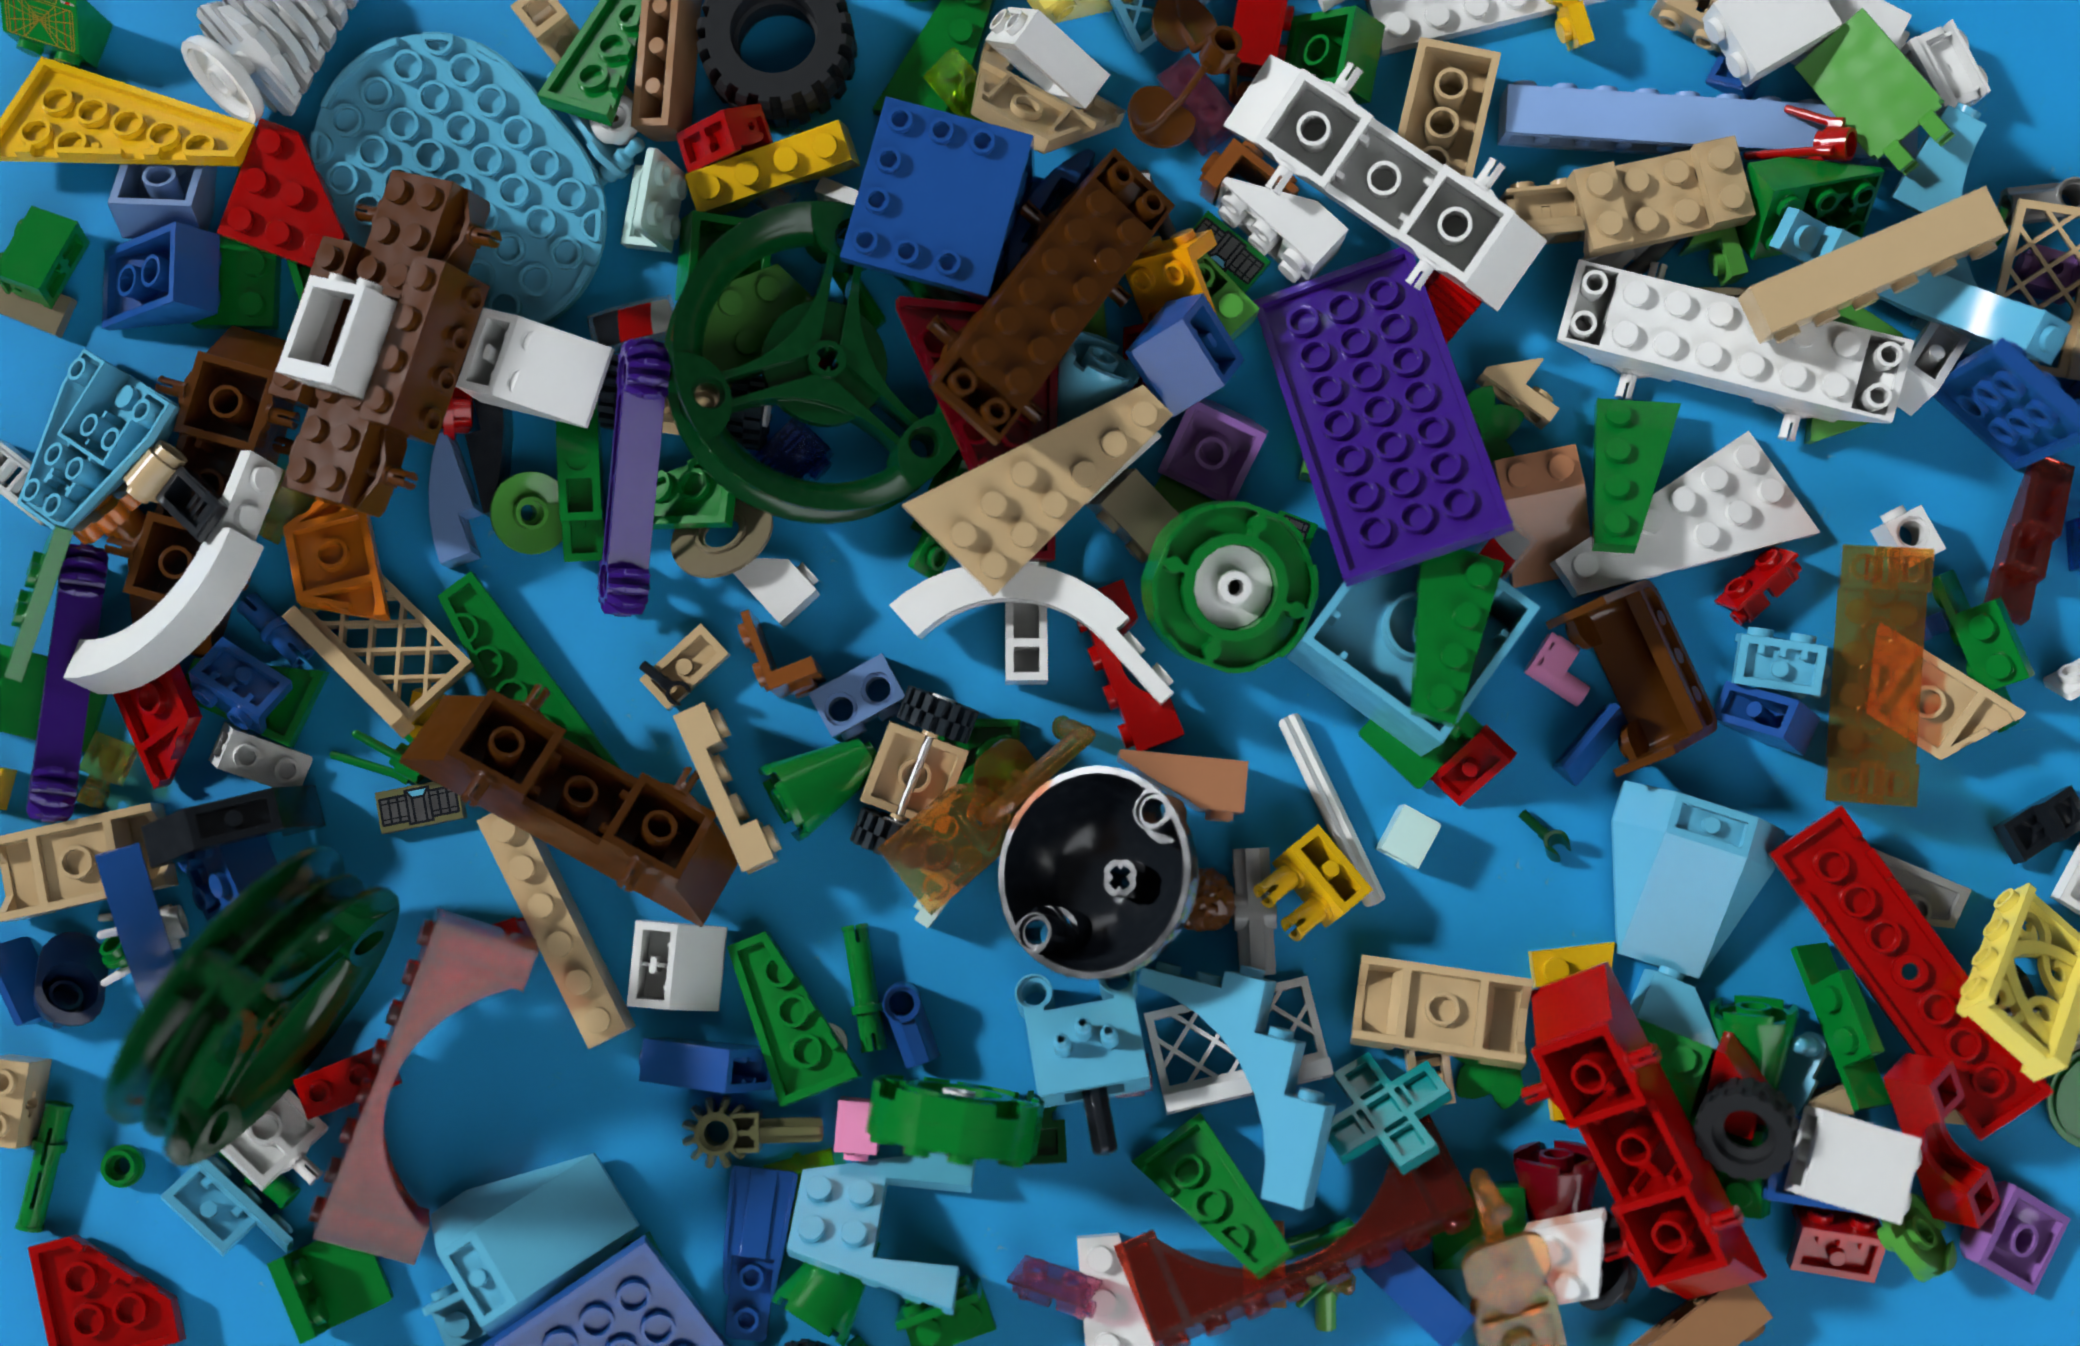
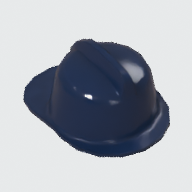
[33,932,108,1029]

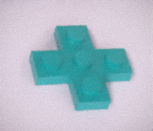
[1327,1052,1453,1175]

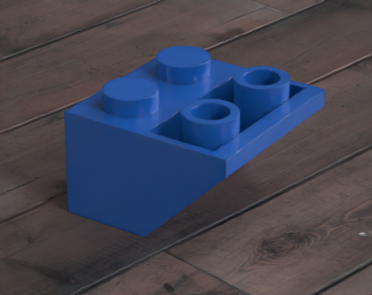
[1125,293,1244,418]
[178,835,278,921]

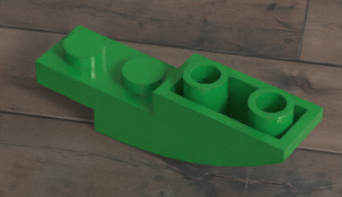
[556,398,605,562]

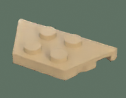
[1865,623,2026,760]

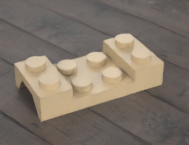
[1565,135,1756,259]
[673,702,782,875]
[0,802,179,922]
[1350,954,1533,1070]

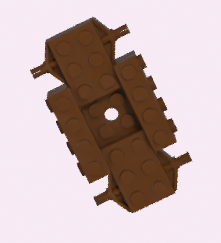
[268,170,502,518]

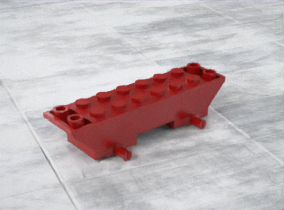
[1521,961,1767,1300]

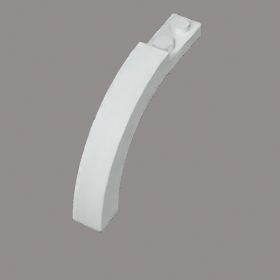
[64,451,284,694]
[889,563,1174,706]

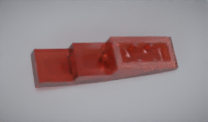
[1984,457,2075,626]

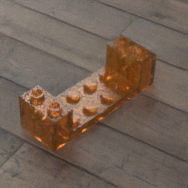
[1823,545,1934,807]

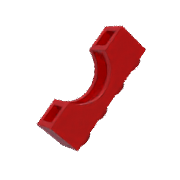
[1074,579,1185,751]
[1883,1053,2001,1229]

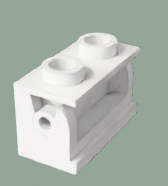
[1901,19,1991,115]

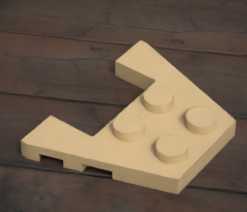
[971,41,1126,154]

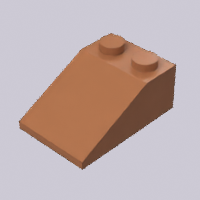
[1491,444,1590,588]
[1117,749,1249,822]

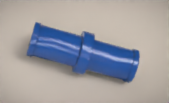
[236,592,314,668]

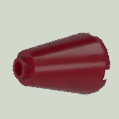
[1513,1140,1599,1222]

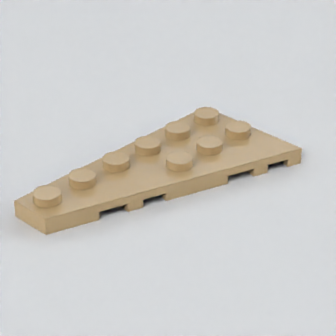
[902,385,1173,597]

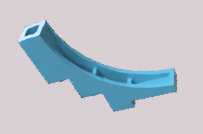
[1138,961,1336,1211]

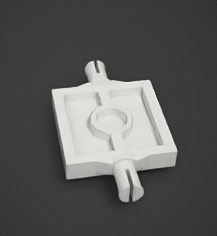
[220,1089,328,1191]

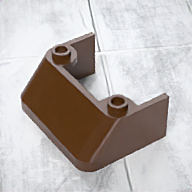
[1545,579,1717,777]

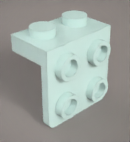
[621,148,688,253]

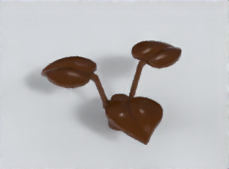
[1127,0,1252,148]

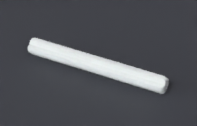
[1279,713,1385,907]

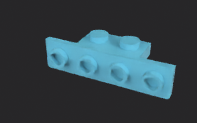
[161,1156,293,1257]

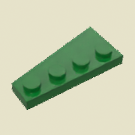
[1411,549,1504,727]

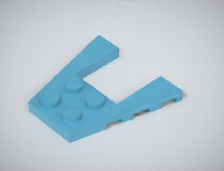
[787,1152,977,1315]

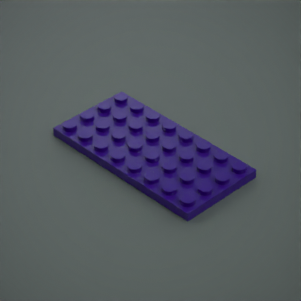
[1253,247,1515,587]

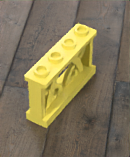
[1956,883,2080,1082]

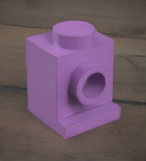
[2013,244,2080,305]

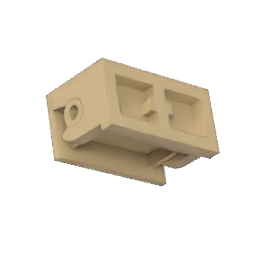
[1499,177,1585,244]

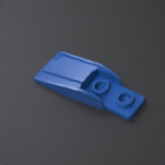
[723,1165,798,1342]

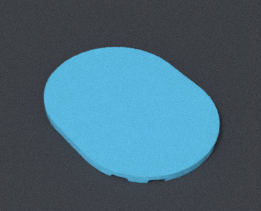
[309,32,607,341]

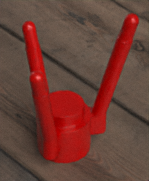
[1744,105,1857,162]

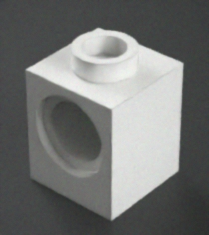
[1870,505,1946,574]

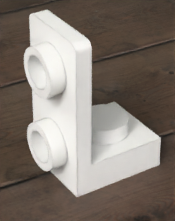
[208,722,313,787]

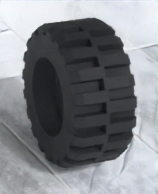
[696,0,857,128]

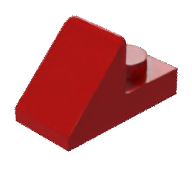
[1430,724,1517,806]

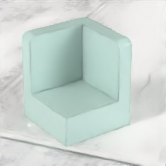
[1375,804,1441,869]

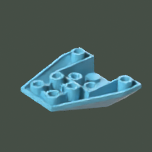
[17,349,180,530]
[1611,781,1785,979]
[430,1153,640,1338]

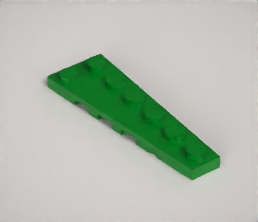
[437,571,622,770]

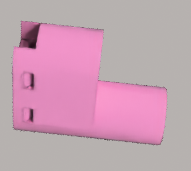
[1524,632,1590,707]

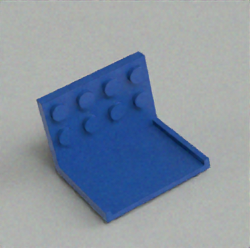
[840,96,1035,304]
[1932,337,2080,471]

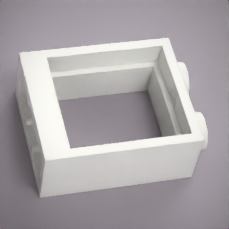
[985,7,1110,109]
[275,273,398,399]

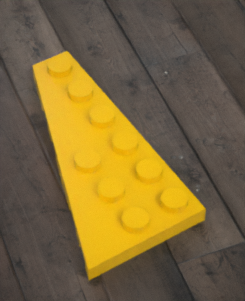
[0,56,256,167]

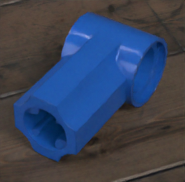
[882,981,941,1069]

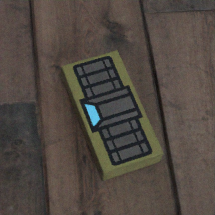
[375,781,467,834]

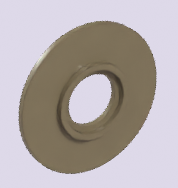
[671,498,773,578]

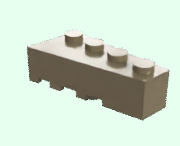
[1086,468,1231,591]

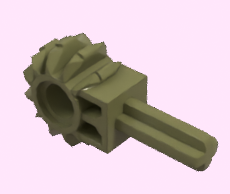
[682,1095,824,1168]

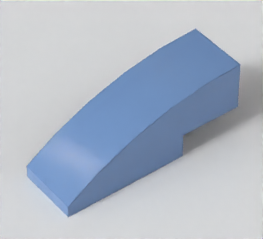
[429,432,483,569]

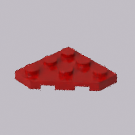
[216,118,350,269]
[28,1234,186,1346]

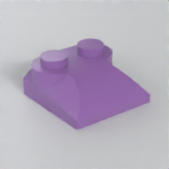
[1157,398,1268,501]
[1960,1181,2071,1295]

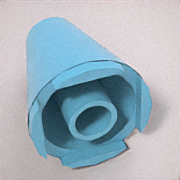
[1057,331,1140,427]

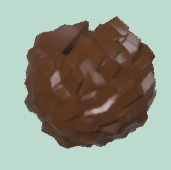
[1184,867,1236,932]

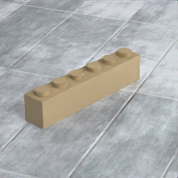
[1738,186,2009,344]
[476,813,636,1049]

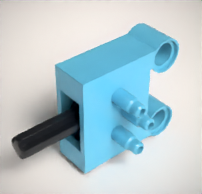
[1015,971,1151,1156]

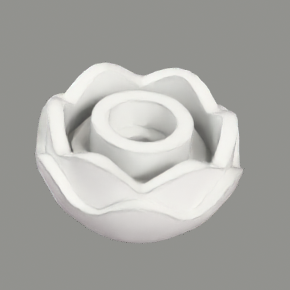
[589,95,638,145]

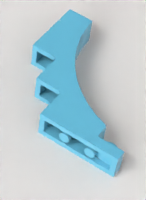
[1889,103,2030,361]
[1769,206,2072,366]

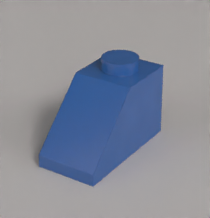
[1714,680,1821,756]

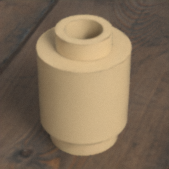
[123,440,188,504]

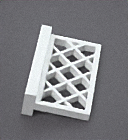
[1144,976,1334,1115]

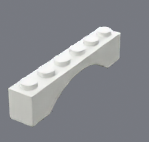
[1005,561,1048,685]

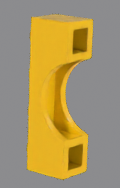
[684,119,860,215]

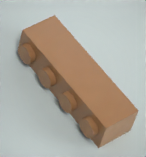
[631,0,702,142]
[1628,1284,1773,1346]

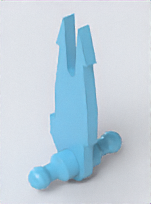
[546,71,645,189]
[1758,1032,1832,1127]

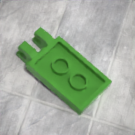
[1794,8,1956,176]

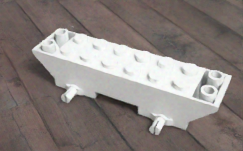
[1223,54,1547,312]
[1556,259,1914,442]

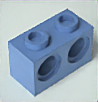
[808,653,905,741]

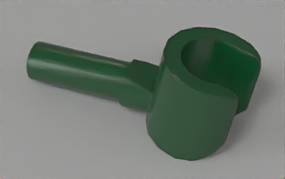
[1518,809,1571,862]

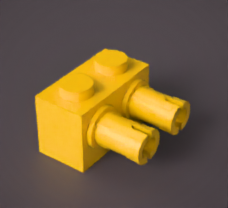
[1253,824,1373,941]

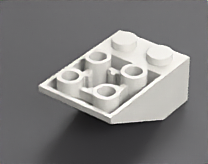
[1216,177,1349,283]
[456,308,614,429]

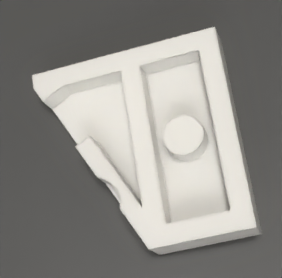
[1523,1207,1607,1305]

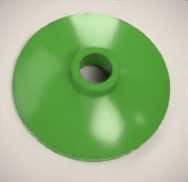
[490,471,563,554]

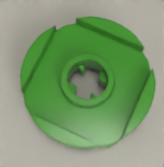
[1877,1193,1957,1282]

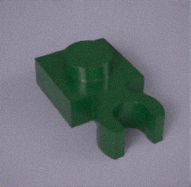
[1024,1091,1067,1165]

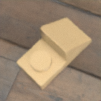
[1475,358,1560,430]

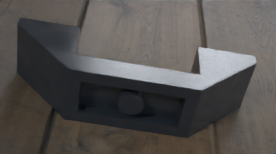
[141,785,326,869]

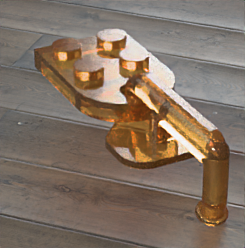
[877,715,1096,915]
[1462,1168,1567,1346]

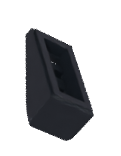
[156,465,228,543]

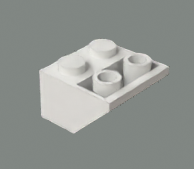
[627,919,728,1011]

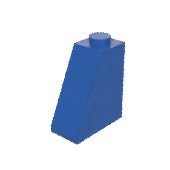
[639,1037,772,1094]
[1357,1232,1476,1346]

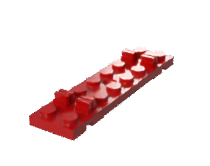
[1767,805,2054,1141]

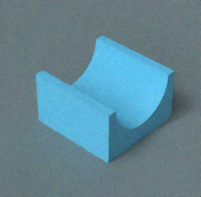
[1286,563,1540,757]

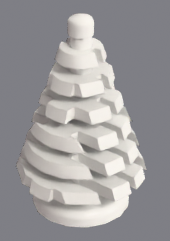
[181,0,358,124]

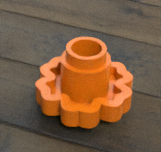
[73,482,146,546]

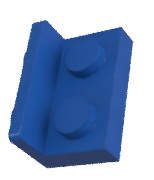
[189,637,293,735]

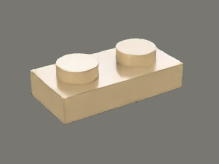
[639,623,731,711]

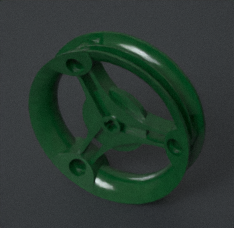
[664,201,971,524]
[104,846,400,1167]

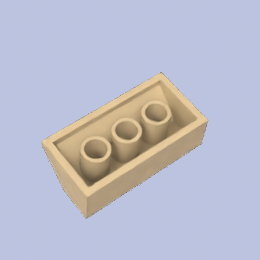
[1397,37,1501,178]

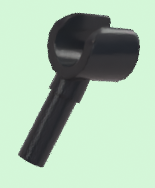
[639,661,691,706]

